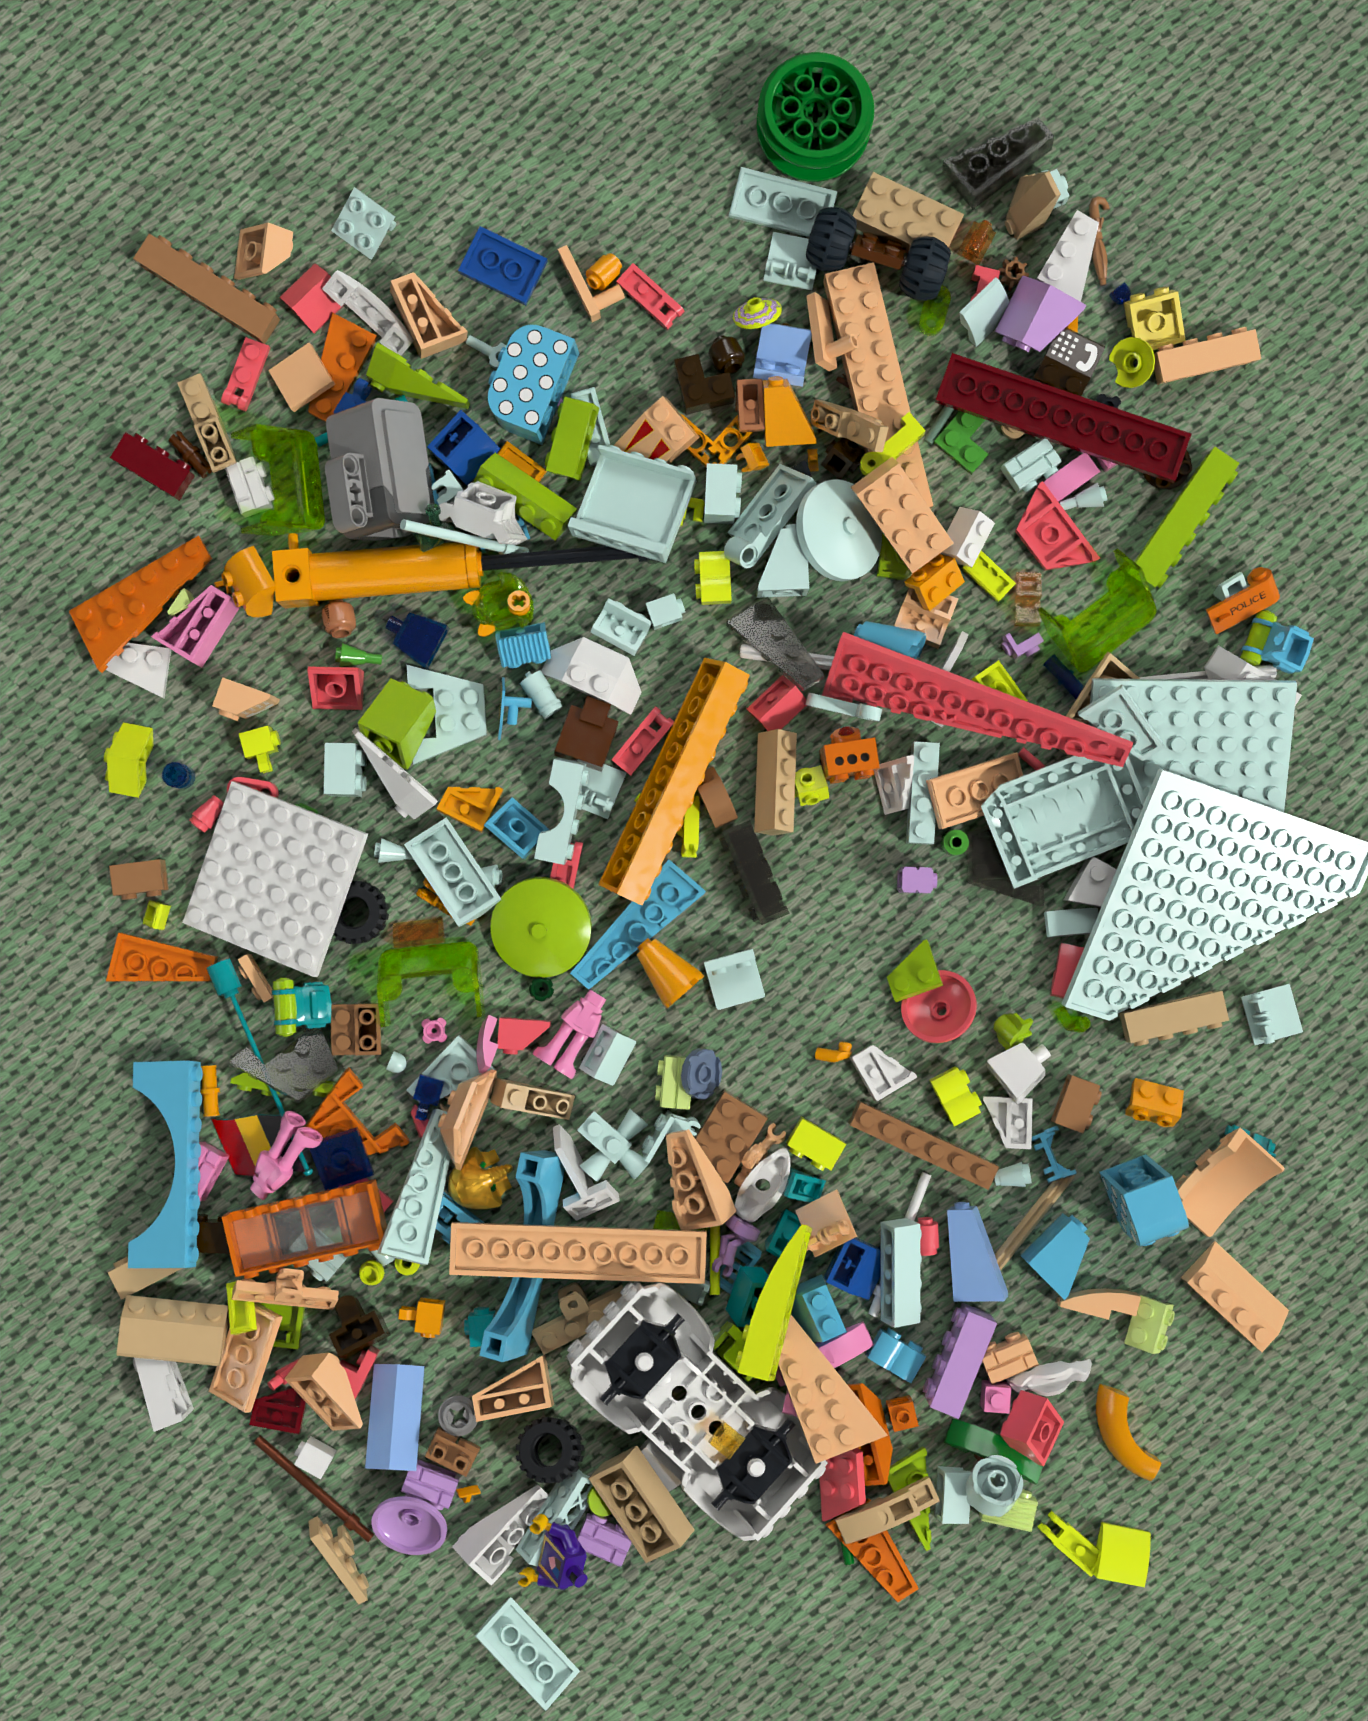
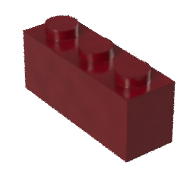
[110,432,195,501]

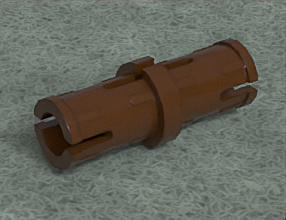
[168,431,212,478]

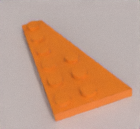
[69,535,212,673]

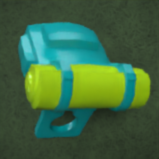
[272,977,332,1037]

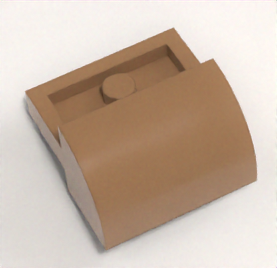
[331,1003,382,1055]

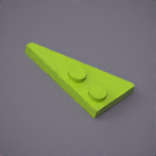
[888,1447,932,1551]

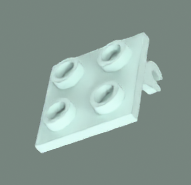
[641,1110,701,1163]

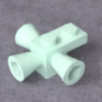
[577,1109,649,1182]

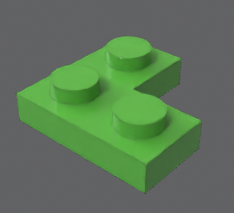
[934,411,988,475]

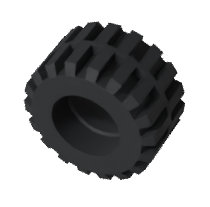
[333,881,389,944]
[515,1417,584,1483]

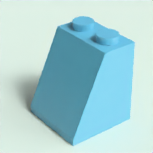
[1020,1213,1090,1300]
[791,1274,847,1342]

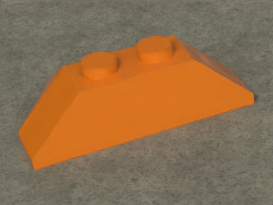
[847,1383,893,1486]

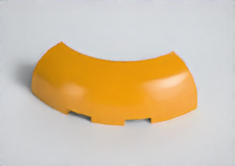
[1096,1384,1162,1481]

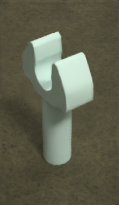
[466,335,506,369]

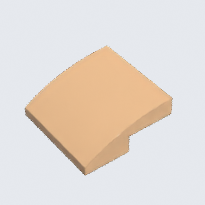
[894,588,958,649]

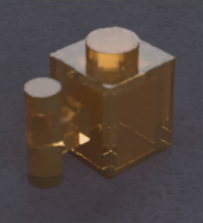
[957,220,996,265]

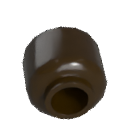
[708,336,745,375]

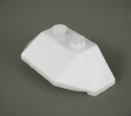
[541,637,642,715]
[1204,645,1302,706]

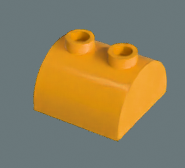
[221,546,275,617]

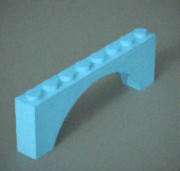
[128,1060,203,1268]
[479,1150,565,1362]

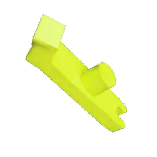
[681,796,700,858]

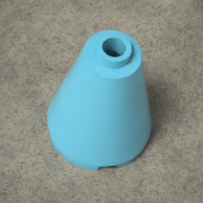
[854,621,927,659]

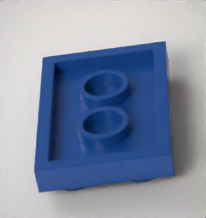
[458,226,548,306]

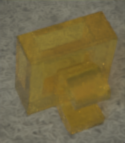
[708,1421,745,1460]

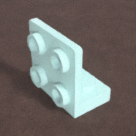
[704,948,765,1010]

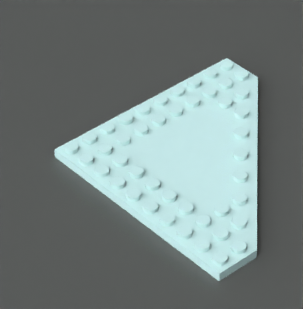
[1061,768,1368,1021]

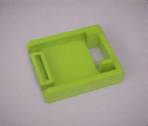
[257,1282,305,1349]

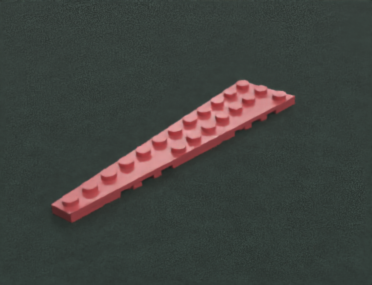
[822,632,1133,767]

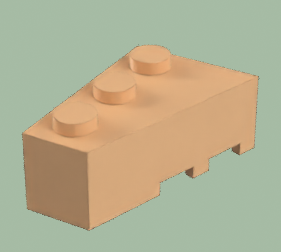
[390,272,468,359]
[472,1355,554,1422]

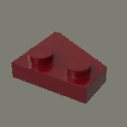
[249,1388,307,1434]

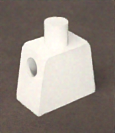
[987,1043,1051,1104]

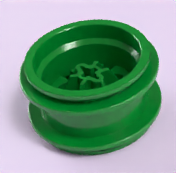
[756,52,874,182]

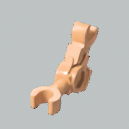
[734,1123,786,1187]

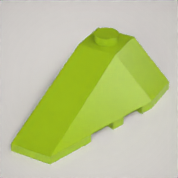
[366,343,470,409]

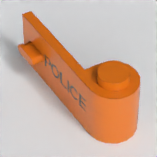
[1206,567,1280,635]

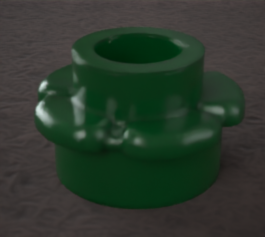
[529,977,554,1001]

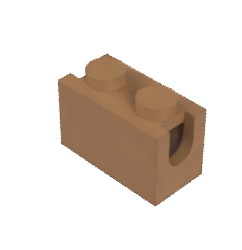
[109,859,169,900]
[1051,1074,1102,1133]

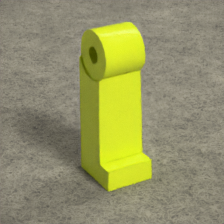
[860,412,926,476]

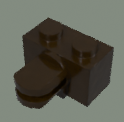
[329,1295,391,1359]

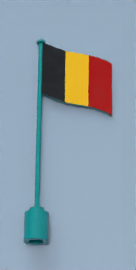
[206,958,313,1176]

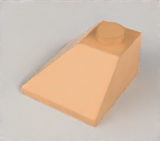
[234,223,293,280]

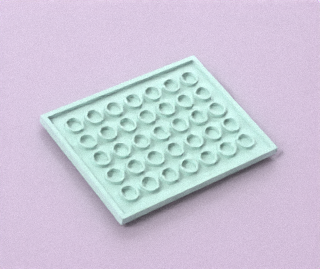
[1088,678,1297,812]

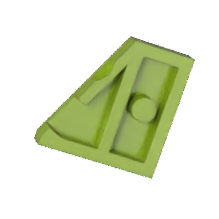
[887,939,943,1002]

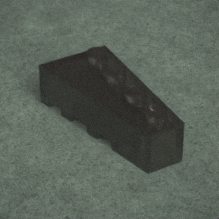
[942,117,1054,209]
[719,820,790,925]

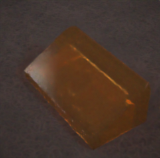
[393,918,446,948]

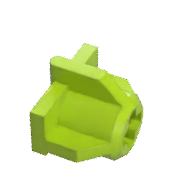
[993,1013,1033,1050]

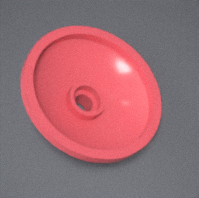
[901,970,977,1043]

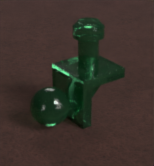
[414,504,454,552]

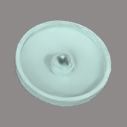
[796,479,882,581]

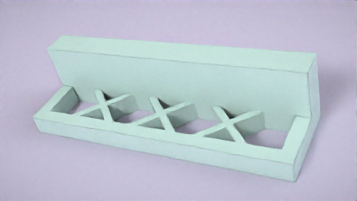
[515,1469,593,1567]

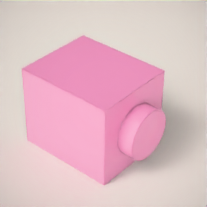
[980,1380,1011,1414]

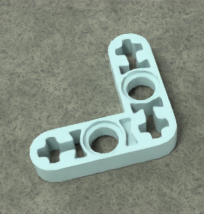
[805,693,883,722]

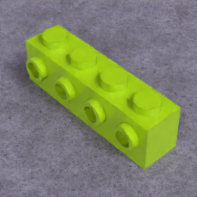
[473,452,577,540]

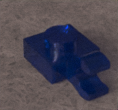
[413,1074,445,1121]

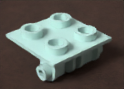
[331,187,396,259]
[763,232,817,291]
[561,764,626,819]
[1241,984,1303,1045]

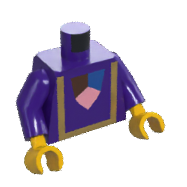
[518,1514,588,1590]

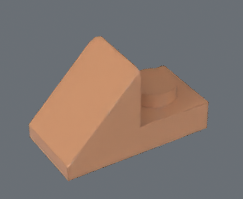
[735,379,765,432]

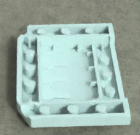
[981,756,1146,889]

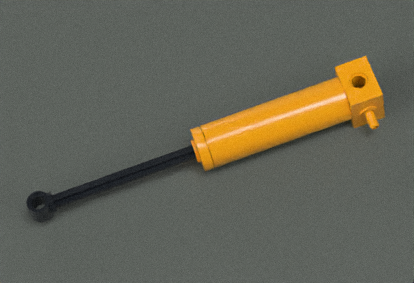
[272,533,660,609]

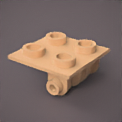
[795,1189,857,1257]

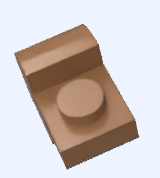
[697,766,738,829]

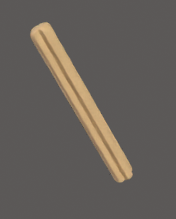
[995,1168,1075,1271]

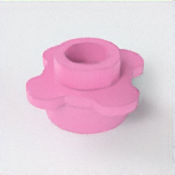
[421,1018,447,1044]

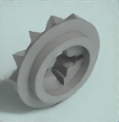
[438,1395,477,1436]

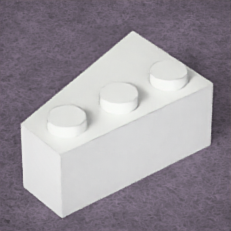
[1036,210,1099,302]
[1063,856,1117,907]
[133,1357,194,1432]

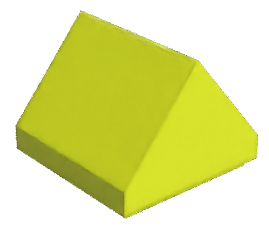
[143,900,171,930]

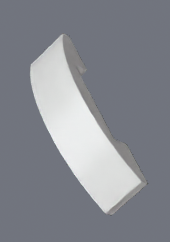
[322,270,414,356]

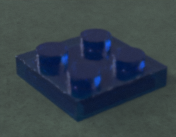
[309,1127,374,1190]

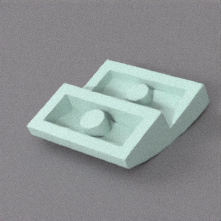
[959,277,1009,347]

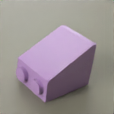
[995,276,1086,352]

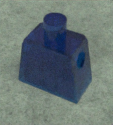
[385,612,450,670]

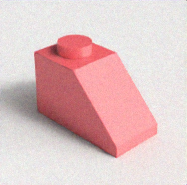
[497,1017,551,1054]

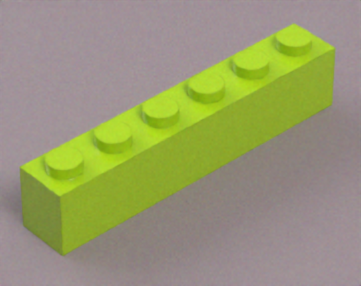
[1126,446,1240,591]

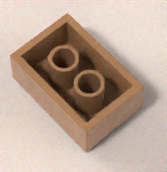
[694,1090,768,1183]

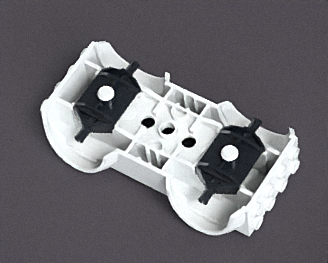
[567,1281,828,1541]

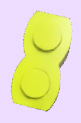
[694,551,732,605]
[929,1066,982,1127]

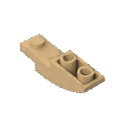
[177,373,237,473]
[810,399,889,452]
[835,1476,940,1544]

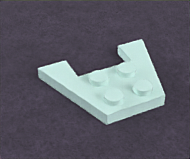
[407,665,487,765]

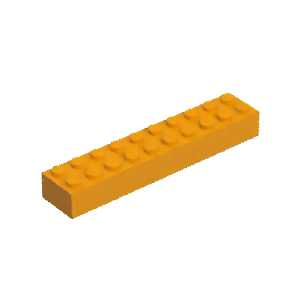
[598,658,750,905]

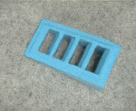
[720,1242,762,1295]

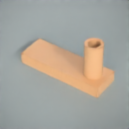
[558,245,625,322]
[806,292,859,371]

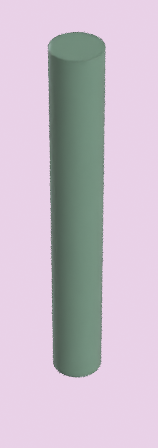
[924,406,954,445]

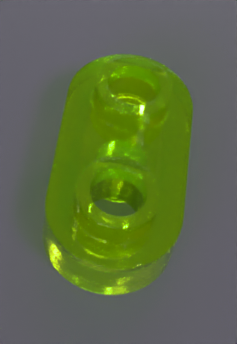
[919,285,951,336]

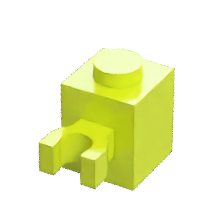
[239,726,281,774]

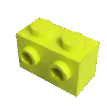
[786,1116,846,1171]

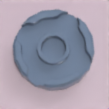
[681,1048,722,1099]

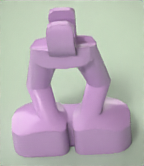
[712,1215,761,1277]

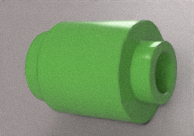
[941,830,969,856]

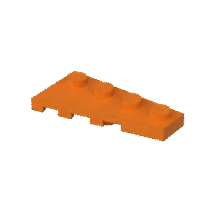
[308,313,378,422]

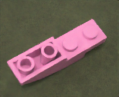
[775,1321,874,1387]

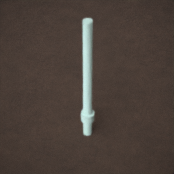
[400,519,529,555]

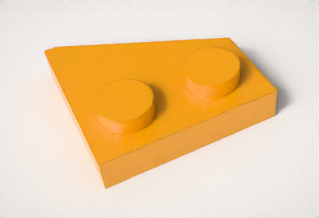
[437,787,504,833]

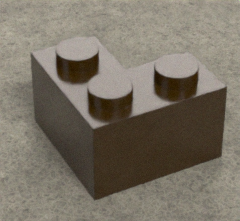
[674,354,735,415]

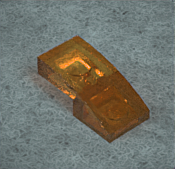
[1014,572,1042,627]

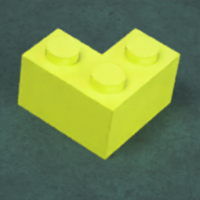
[104,722,154,798]

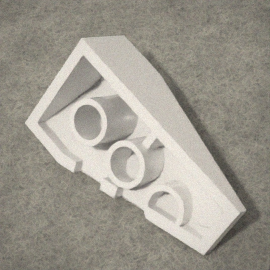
[452,1485,549,1585]

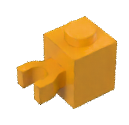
[398,1298,446,1338]

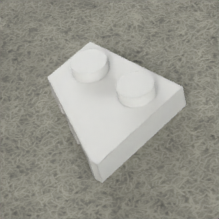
[850,1045,917,1102]
[983,1096,1033,1149]

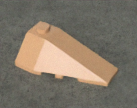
[666,1129,737,1230]

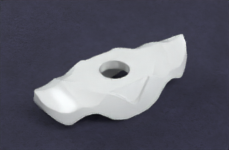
[734,1148,790,1222]
[1006,1359,1092,1396]

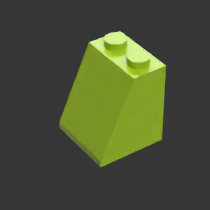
[358,678,436,770]

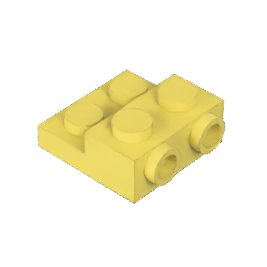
[1124,287,1186,350]

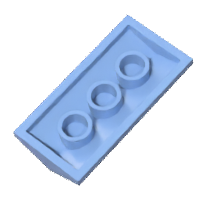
[365,1364,425,1471]

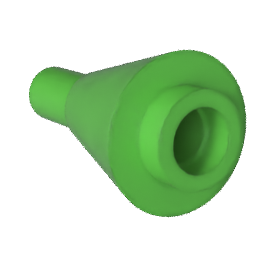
[335,643,382,667]

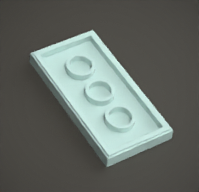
[729,167,837,237]

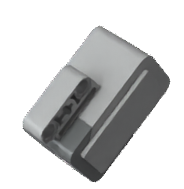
[325,398,436,541]

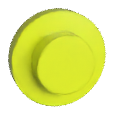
[359,1260,385,1285]

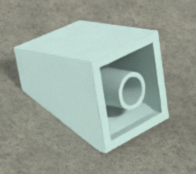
[756,524,809,598]

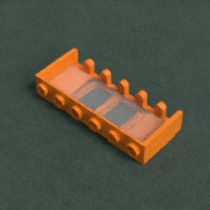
[222,1179,387,1279]

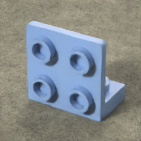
[753,323,812,387]

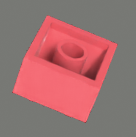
[1000,1390,1064,1467]

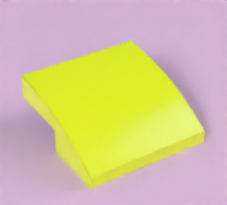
[1094,1522,1151,1588]

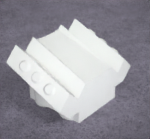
[434,481,527,545]

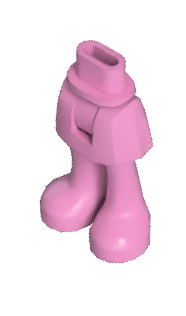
[532,989,606,1079]
[250,1111,323,1200]

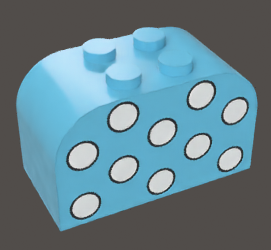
[488,325,579,445]
[1099,1154,1189,1247]

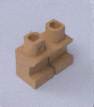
[425,1426,481,1477]

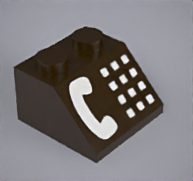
[1034,327,1105,396]

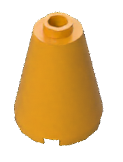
[637,938,704,1008]

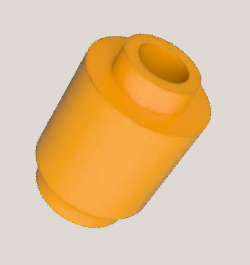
[586,253,622,291]

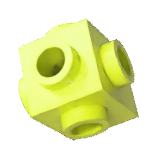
[795,765,829,806]

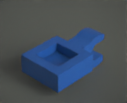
[333,378,372,414]

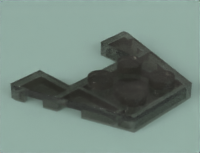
[966,826,1044,906]
[229,1025,338,1103]

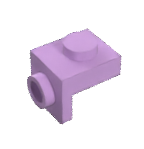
[1001,633,1044,659]

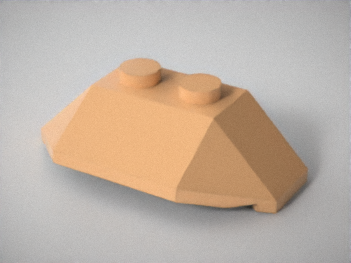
[438,1069,497,1170]

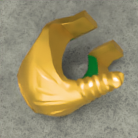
[448,1147,513,1209]

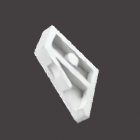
[874,755,914,815]

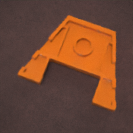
[304,1067,410,1169]

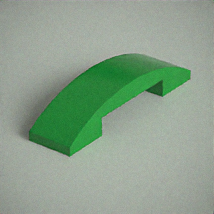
[944,1419,1043,1485]

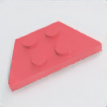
[1015,481,1100,571]
[819,1447,866,1522]

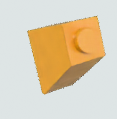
[762,376,816,447]

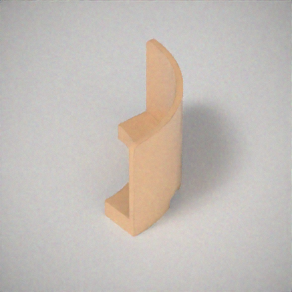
[1175,1128,1285,1237]

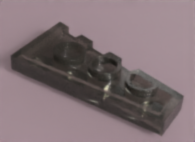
[726,597,825,691]

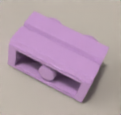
[897,867,937,894]
[401,1459,461,1510]
[577,1513,632,1567]

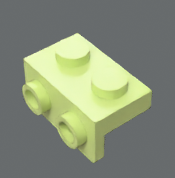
[1124,1295,1175,1354]

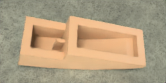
[1056,1288,1141,1320]

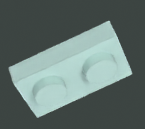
[591,598,652,656]

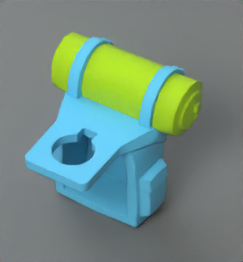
[1240,610,1314,674]

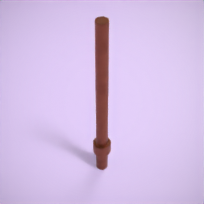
[254,1435,374,1542]

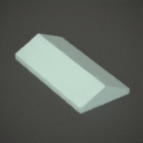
[404,817,501,927]
[475,1597,580,1711]

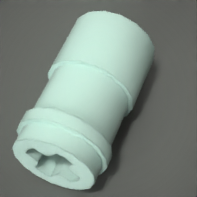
[520,670,563,719]

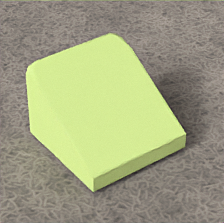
[167,588,194,617]

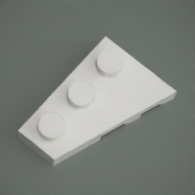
[92,643,171,699]

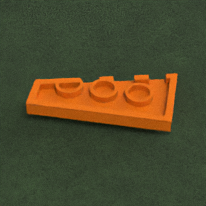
[106,932,218,981]
[825,1498,919,1602]

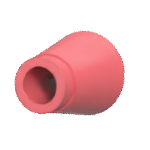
[189,795,224,833]

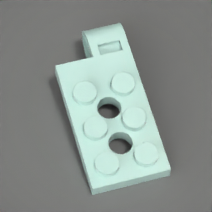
[724,464,817,568]

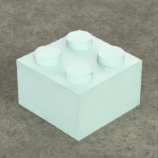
[704,463,742,524]
[324,743,367,797]

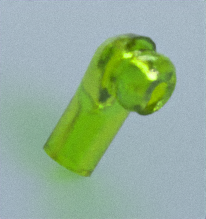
[1053,1005,1091,1033]

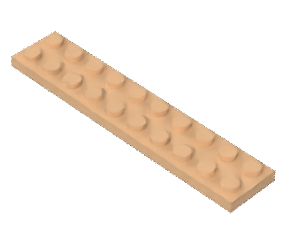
[449,1222,707,1284]

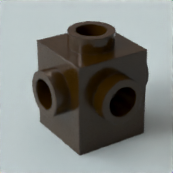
[821,438,864,480]

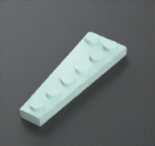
[377,1109,451,1265]

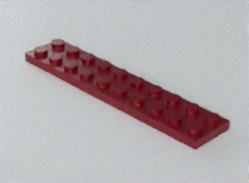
[935,353,1192,483]

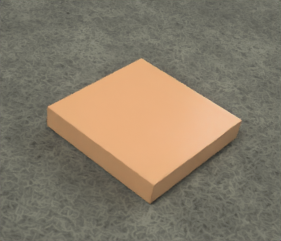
[269,343,335,412]

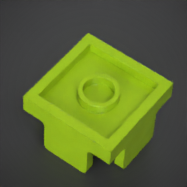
[713,1321,753,1382]

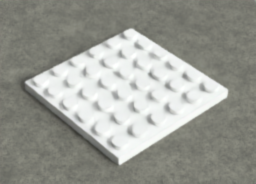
[182,781,368,977]

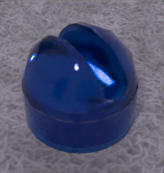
[1109,282,1131,304]

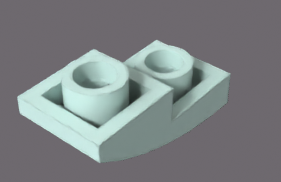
[1044,908,1098,937]

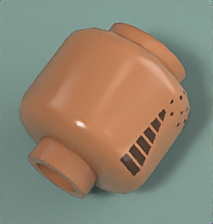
[322,599,356,638]

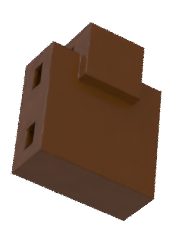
[554,696,619,772]

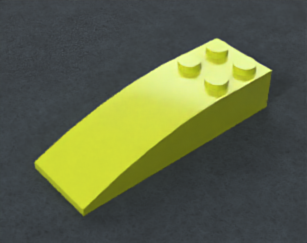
[735,1224,812,1381]

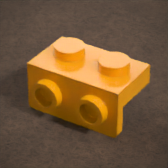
[904,554,965,611]
[1125,1078,1184,1127]

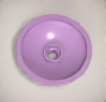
[371,1496,447,1555]

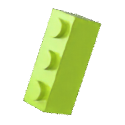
[545,397,599,481]

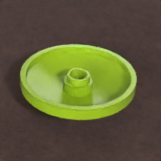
[490,877,592,978]

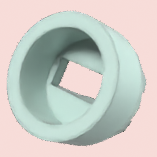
[386,1051,407,1073]

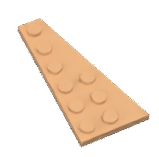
[778,1315,888,1464]

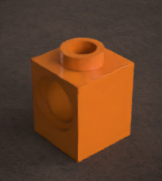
[886,1395,919,1432]

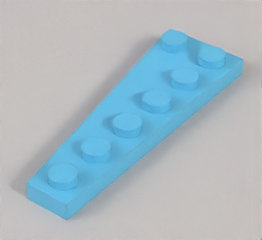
[570,859,706,989]

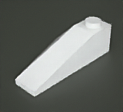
[352,728,438,819]

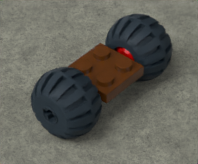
[806,207,951,301]

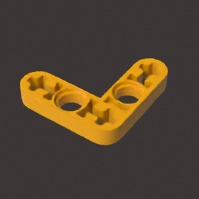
[681,414,754,468]

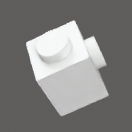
[294,1436,337,1479]

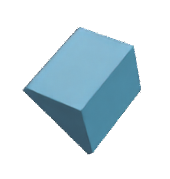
[484,797,550,859]

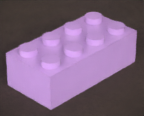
[923,1303,997,1419]

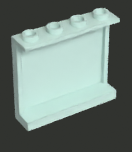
[568,445,697,563]

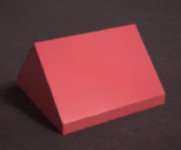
[279,263,345,334]
[307,666,364,710]

